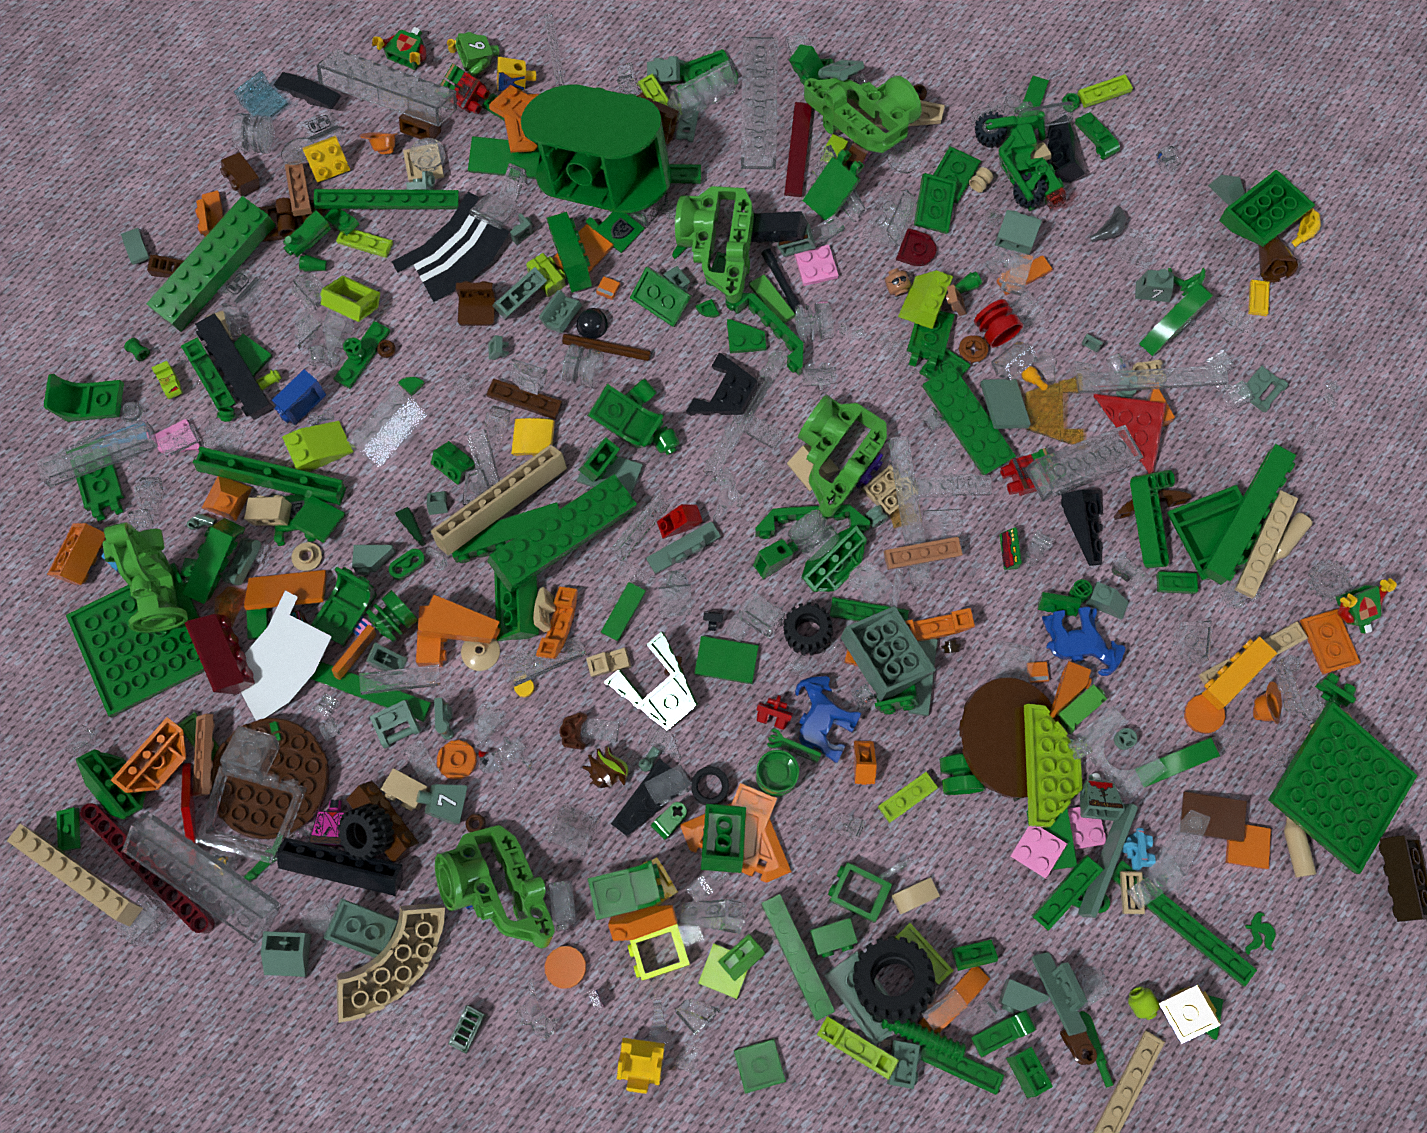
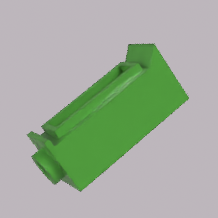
[1058,684,1107,734]

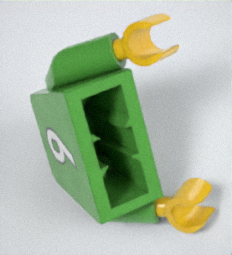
[447,32,499,77]

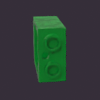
[828,862,892,923]

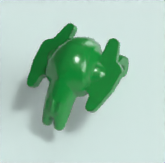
[1168,268,1206,296]

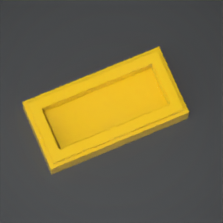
[1248,279,1270,316]

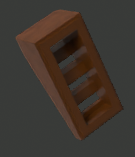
[147,255,184,278]

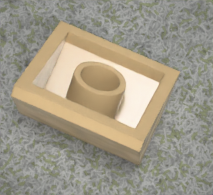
[787,444,839,491]

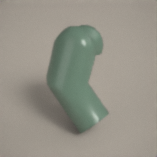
[187,514,218,530]
[639,746,661,772]

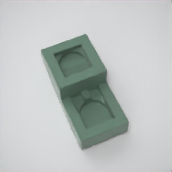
[121,228,150,265]

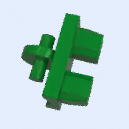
[1315,673,1357,707]

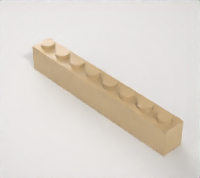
[431,444,567,555]
[7,824,143,927]

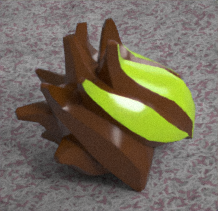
[582,746,628,788]

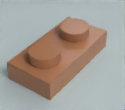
[946,284,967,316]

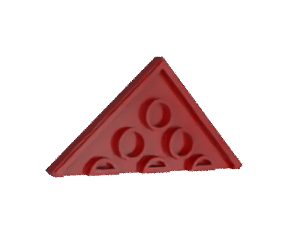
[1093,394,1167,473]
[181,763,199,872]

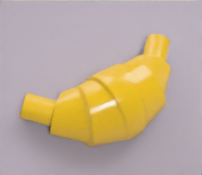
[1291,208,1321,247]

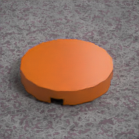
[1184,694,1225,734]
[437,740,477,780]
[545,946,586,989]

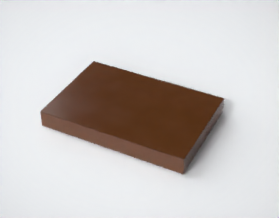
[1179,792,1247,842]

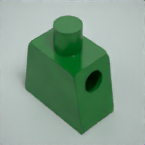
[753,539,798,580]

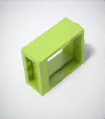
[320,275,380,322]

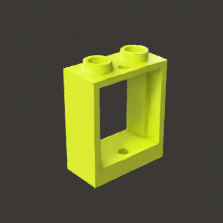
[627,924,690,981]

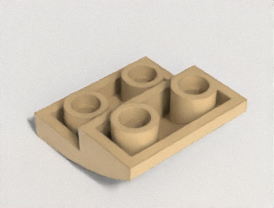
[862,465,917,516]

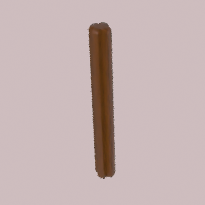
[562,333,651,361]

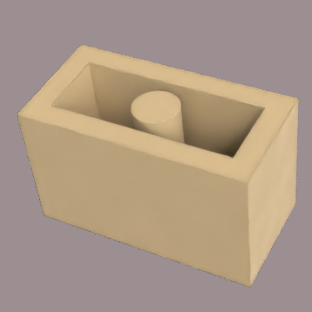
[244,495,292,526]
[381,768,430,811]

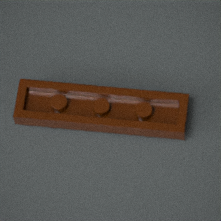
[486,378,562,420]

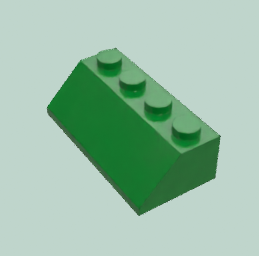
[494,572,539,641]

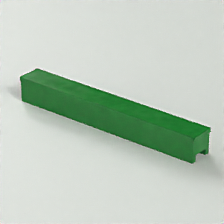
[192,446,346,505]

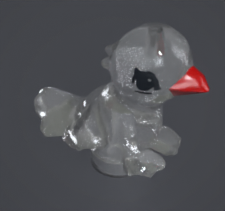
[478,736,533,774]

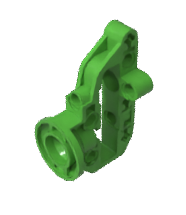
[804,76,922,153]
[675,186,754,303]
[797,394,887,517]
[102,522,188,633]
[435,825,555,948]

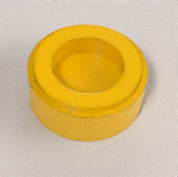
[514,677,534,698]

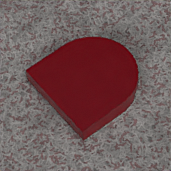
[896,228,937,266]

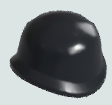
[576,308,608,339]

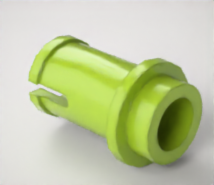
[256,369,282,390]

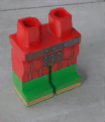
[436,63,491,114]
[1000,448,1059,496]

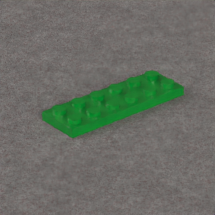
[922,366,1016,477]

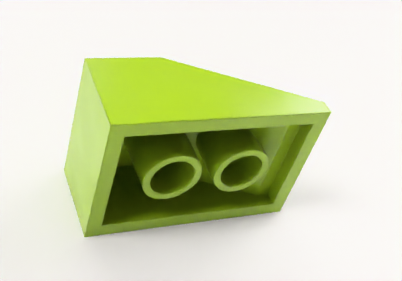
[282,421,353,472]

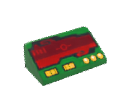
[999,527,1022,570]

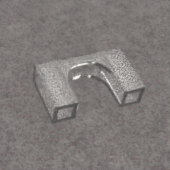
[1076,706,1168,800]

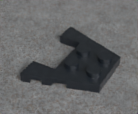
[686,353,759,416]

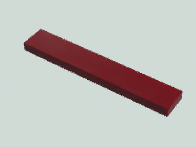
[784,102,812,197]

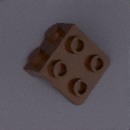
[456,281,496,326]

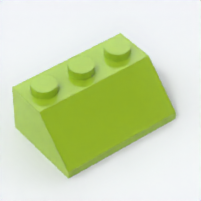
[898,270,953,329]

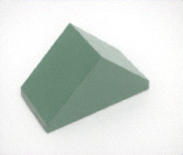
[1208,175,1245,206]
[366,643,407,676]

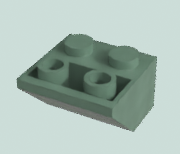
[995,210,1042,256]
[261,931,312,977]

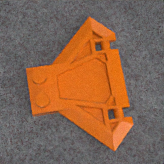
[489,85,539,153]
[680,783,791,883]

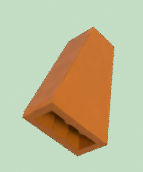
[417,594,500,644]

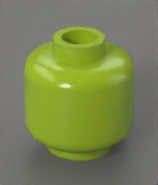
[1128,986,1160,1020]

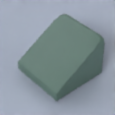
[1082,333,1103,352]
[427,491,448,515]

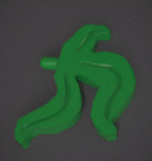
[1245,913,1276,955]

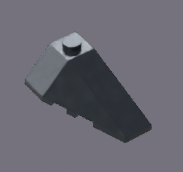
[1046,112,1085,182]
[1061,489,1103,566]

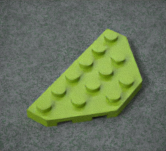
[1024,704,1082,828]

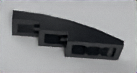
[273,72,342,109]

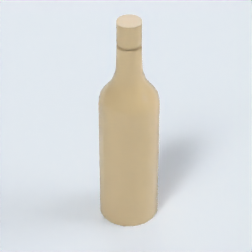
[1265,513,1312,574]
[1284,816,1316,878]

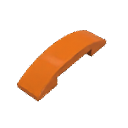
[536,586,578,659]
[905,608,975,641]
[918,966,990,1034]

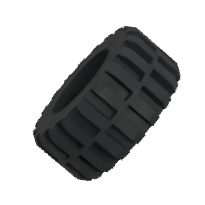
[853,936,936,1024]

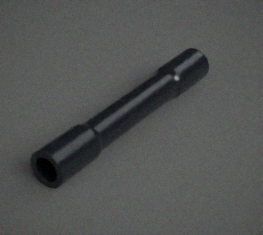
[761,248,803,313]

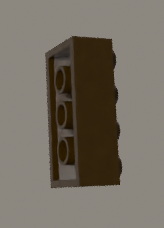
[1379,835,1427,922]

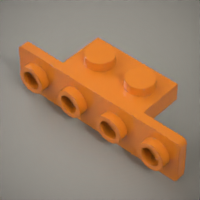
[195,191,223,237]

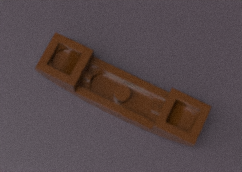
[1113,490,1192,520]

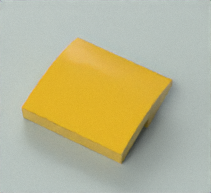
[511,418,555,456]

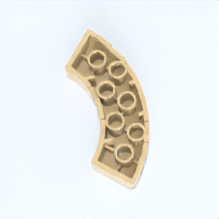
[337,904,445,1023]

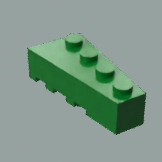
[546,212,592,293]
[183,518,246,604]

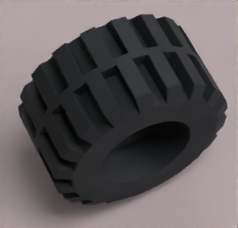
[783,602,833,656]
[338,803,394,860]

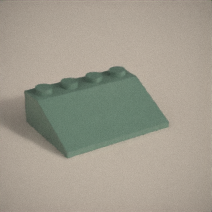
[841,606,936,702]

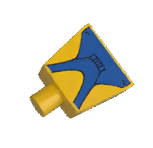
[497,57,536,92]

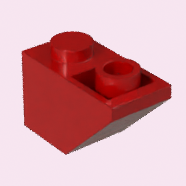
[657,504,703,539]

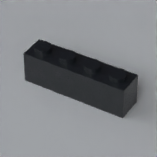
[740,211,807,243]

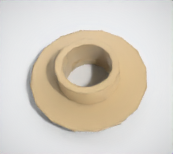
[292,542,322,571]

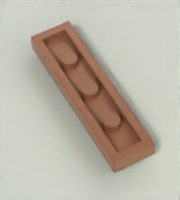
[285,162,312,216]
[883,537,963,570]
[193,714,215,797]

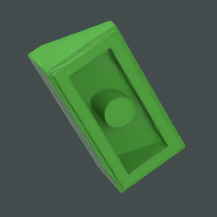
[718,934,765,981]

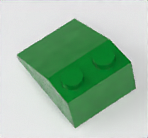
[701,804,746,873]

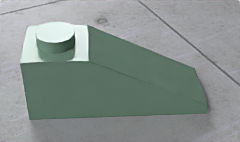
[492,267,547,319]

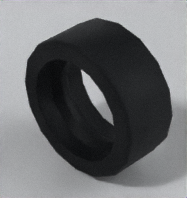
[691,766,729,805]

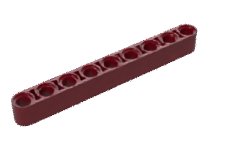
[80,803,215,934]

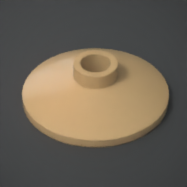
[461,639,500,671]

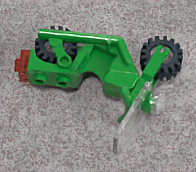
[975,101,1073,211]

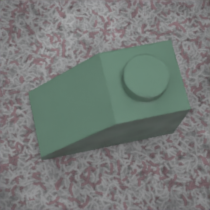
[352,545,396,575]
[1085,582,1129,620]
[998,979,1049,1014]

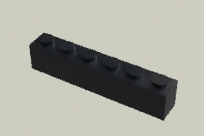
[195,313,273,420]
[276,837,403,896]

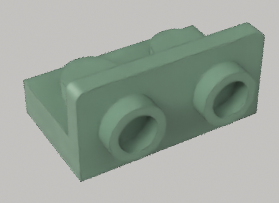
[887,1040,921,1089]

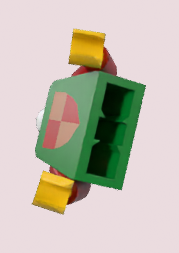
[372,27,427,70]
[1335,578,1397,633]

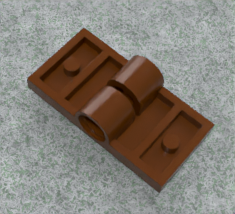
[258,198,324,242]

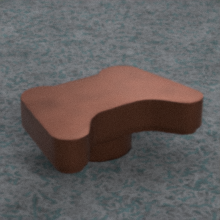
[559,712,587,750]

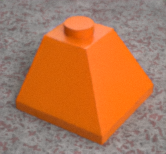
[202,476,253,521]

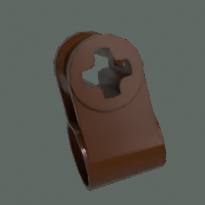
[1060,1029,1097,1065]

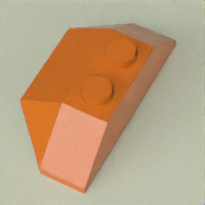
[111,717,187,793]

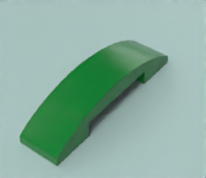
[181,337,236,411]

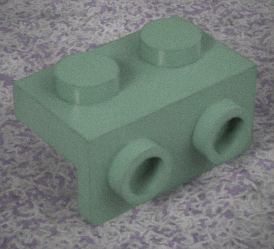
[647,56,685,83]
[539,290,582,333]

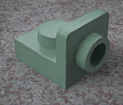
[406,171,435,190]
[510,213,533,245]

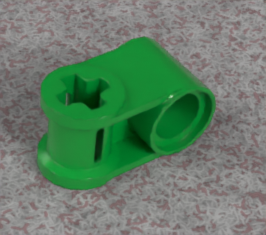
[650,802,687,840]

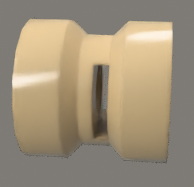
[969,167,994,193]

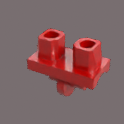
[756,695,793,730]

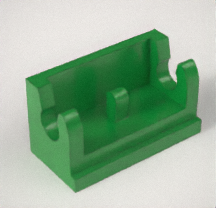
[1006,1046,1053,1098]

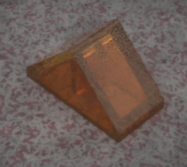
[214,586,246,627]

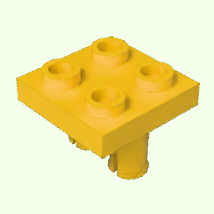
[302,136,350,183]

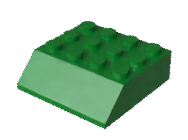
[1167,485,1261,581]

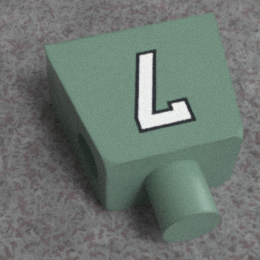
[1135,269,1174,302]
[416,784,468,825]

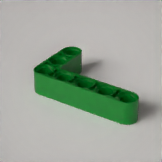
[1130,470,1175,569]

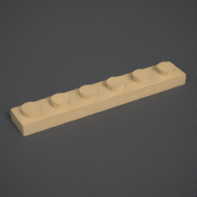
[1234,490,1298,599]

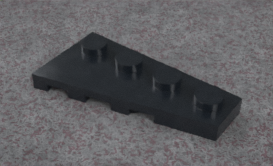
[611,759,691,836]

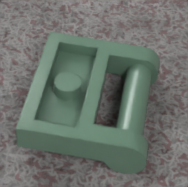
[818,59,864,81]
[1238,366,1288,412]
[434,697,454,740]
[369,700,421,749]

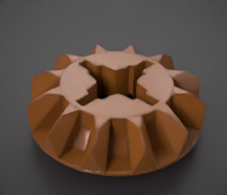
[958,335,988,364]

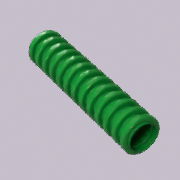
[881,1019,966,1062]

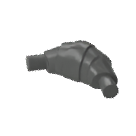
[1090,206,1127,242]

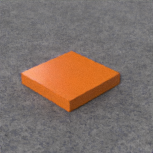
[1226,824,1271,870]

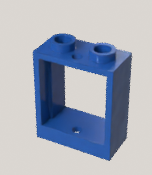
[272,369,326,425]

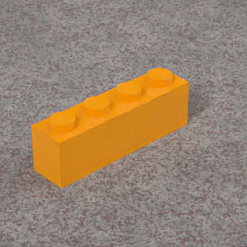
[1201,636,1277,710]

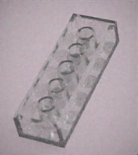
[1025,425,1143,502]

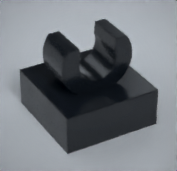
[703,611,724,631]

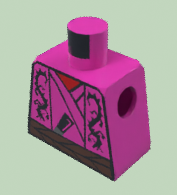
[309,800,346,847]

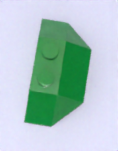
[801,525,867,592]
[76,749,146,820]

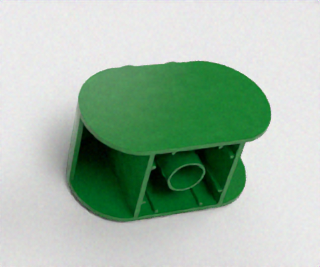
[521,84,672,213]

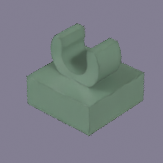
[488,335,509,360]

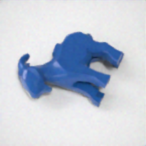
[1042,607,1125,676]
[795,676,862,763]

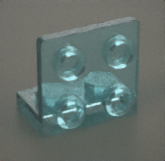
[233,70,288,124]

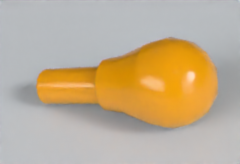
[1021,366,1048,391]

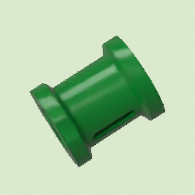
[124,337,150,362]

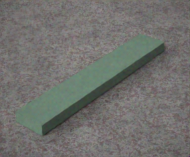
[1078,804,1138,918]

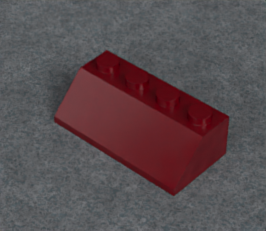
[185,614,255,695]

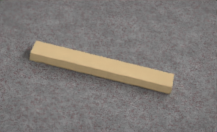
[1198,622,1308,684]
[1093,1030,1165,1133]

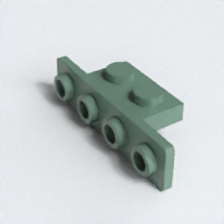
[646,522,720,574]
[1031,952,1088,1036]

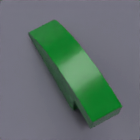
[1139,283,1214,356]

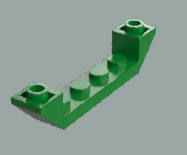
[725,293,804,376]
[755,504,870,539]

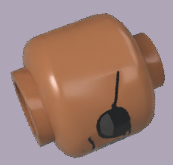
[885,268,911,297]

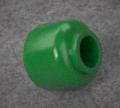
[653,426,680,455]

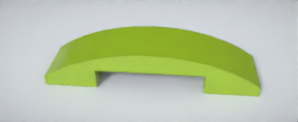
[817,1016,899,1080]

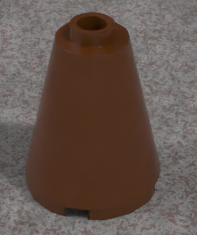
[1258,236,1298,283]

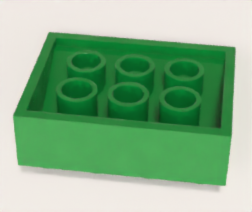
[1219,169,1315,247]

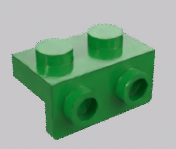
[431,441,476,485]

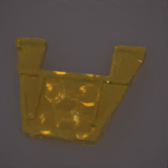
[1025,375,1084,447]

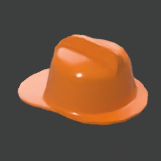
[359,132,398,154]
[1253,681,1282,724]

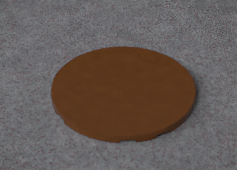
[959,677,1062,799]
[210,718,329,839]

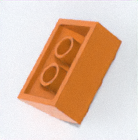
[47,523,106,585]

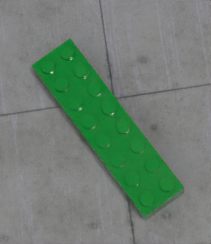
[146,196,276,332]
[487,474,637,592]

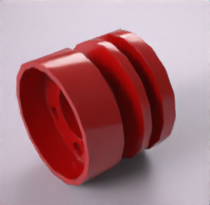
[974,299,1023,348]

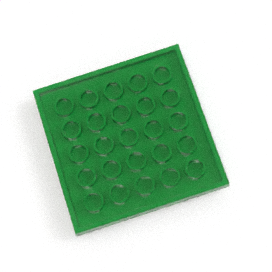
[66,563,204,718]
[1268,702,1418,874]

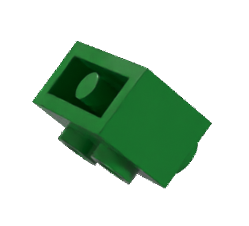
[789,44,825,85]
[578,437,620,482]
[809,918,858,958]

